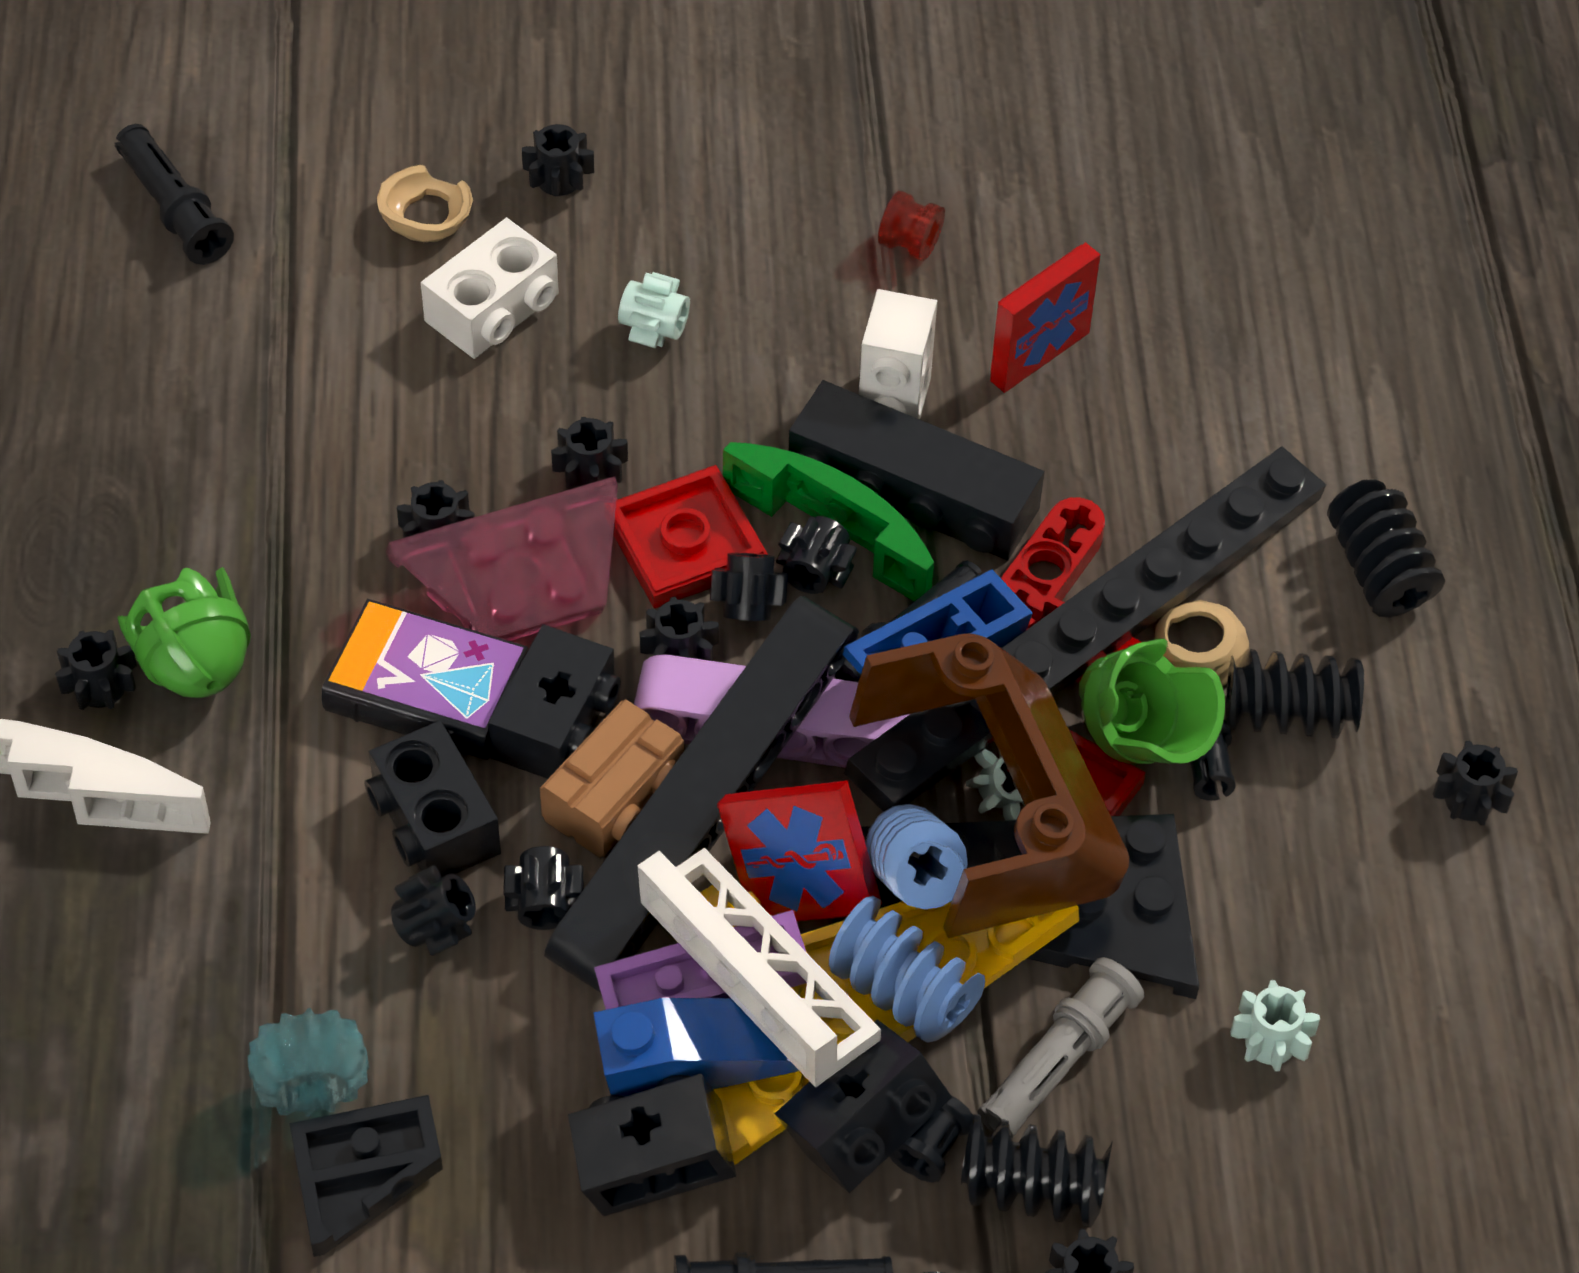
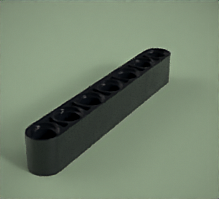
[544,596,859,993]

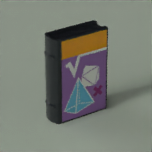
[322,599,528,760]

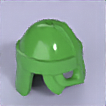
[117,567,251,698]
[1079,639,1225,764]

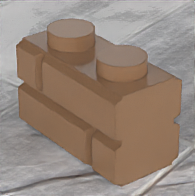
[540,699,684,858]

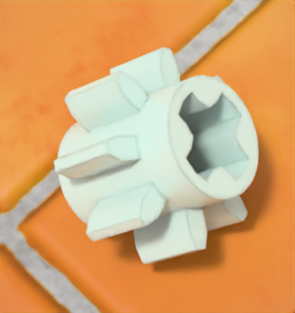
[618,272,690,348]
[966,749,1025,821]
[1230,980,1320,1071]

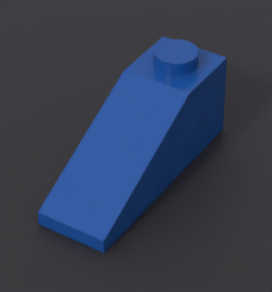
[843,569,1033,675]
[593,998,799,1096]

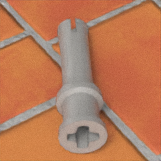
[977,957,1144,1139]

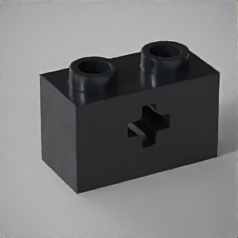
[488,624,621,779]
[774,1019,952,1193]
[568,1074,737,1216]

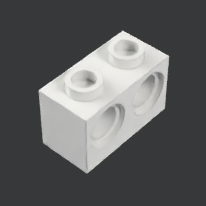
[421,217,559,359]
[859,289,937,420]

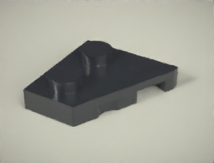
[289,1095,443,1257]

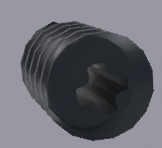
[1327,479,1445,618]
[1226,649,1364,739]
[961,1114,1113,1228]

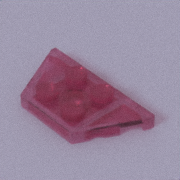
[386,477,618,641]

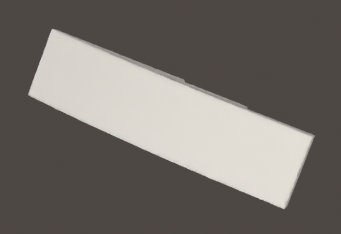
[0,719,211,834]

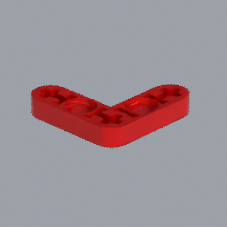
[1001,497,1141,683]

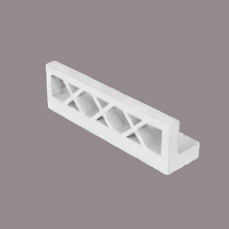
[637,848,881,1088]

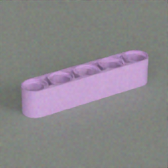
[634,655,910,768]

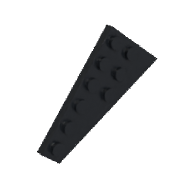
[861,814,1199,999]

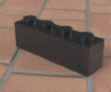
[788,380,1045,561]

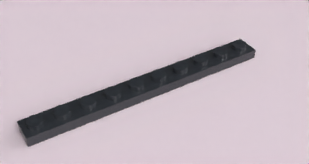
[844,446,1326,812]

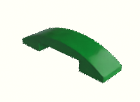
[723,442,934,602]

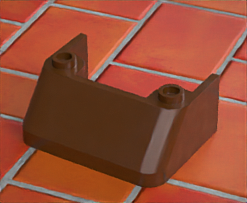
[849,633,1129,938]

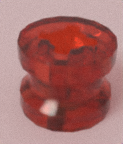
[878,190,945,261]

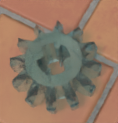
[247,1008,369,1117]

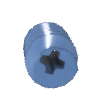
[865,804,968,910]
[829,896,985,1043]

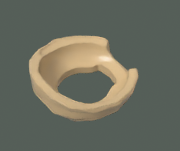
[377,165,473,243]
[1154,600,1249,686]

